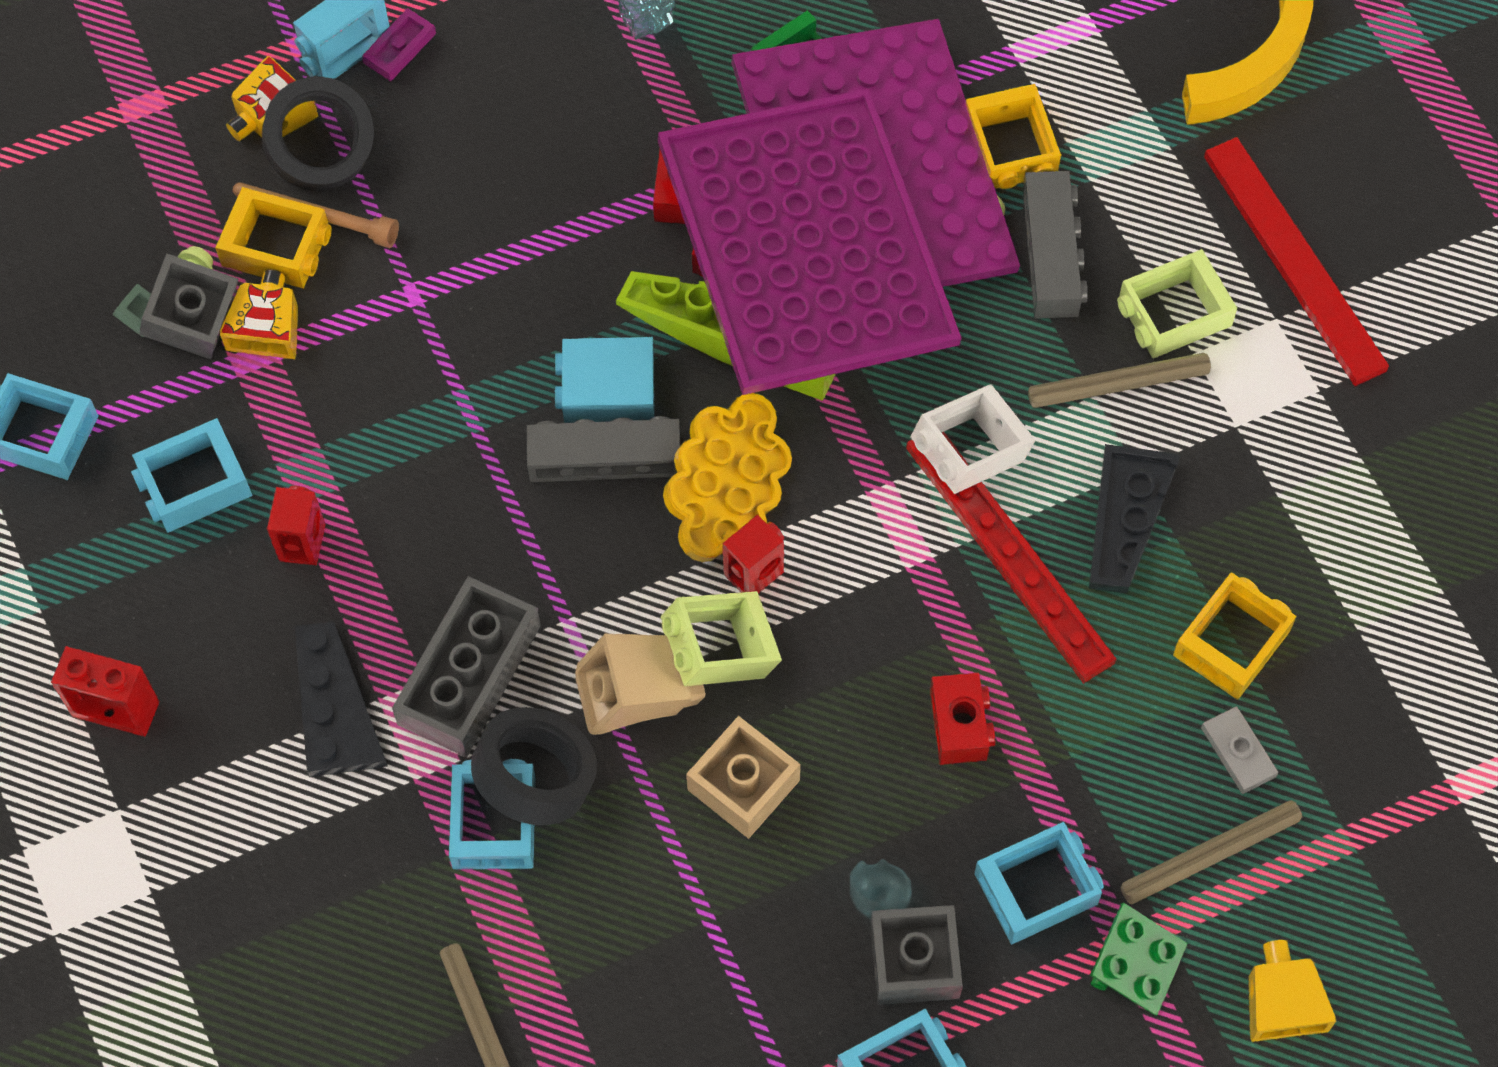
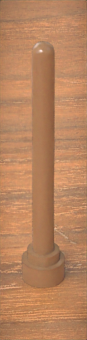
[233,183,399,248]

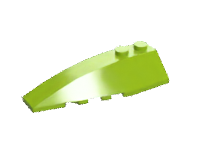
[616,271,836,401]

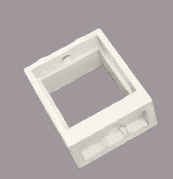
[911,384,1036,494]

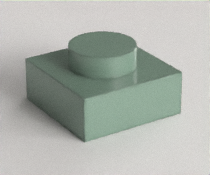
[113,284,151,337]

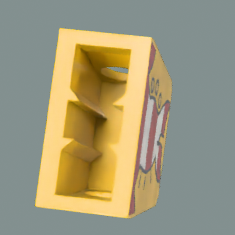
[226,56,318,141]
[220,270,298,359]

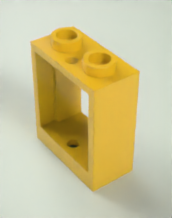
[965,84,1061,189]
[215,187,332,289]
[1173,572,1297,700]

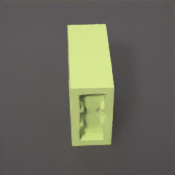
[1117,249,1237,359]
[661,591,782,686]

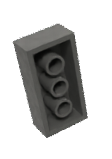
[392,576,541,758]

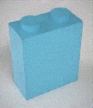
[555,337,654,423]

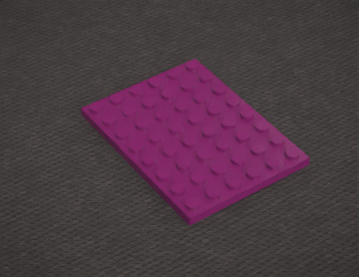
[731,19,1020,287]
[657,88,961,395]

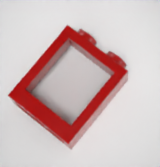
[51,646,160,737]

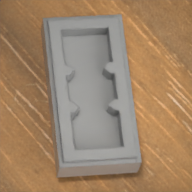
[1201,706,1278,794]

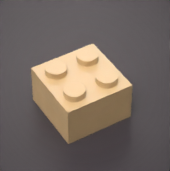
[686,716,800,839]

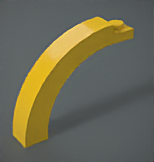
[1182,0,1313,125]

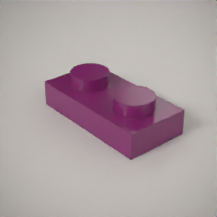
[362,8,436,81]

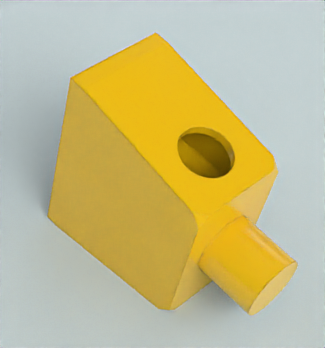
[1249,940,1336,1042]

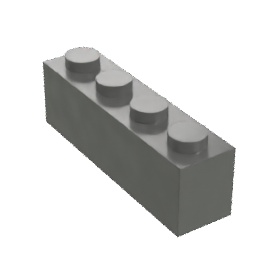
[1023,171,1087,319]
[527,416,681,482]

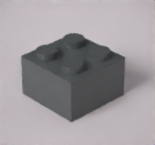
[139,253,238,360]
[870,905,963,1005]

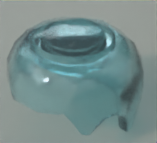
[850,859,912,919]

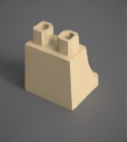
[575,634,706,735]

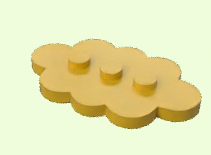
[663,393,792,562]

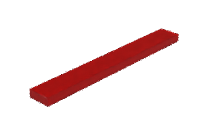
[1204,137,1389,386]
[906,432,1116,684]

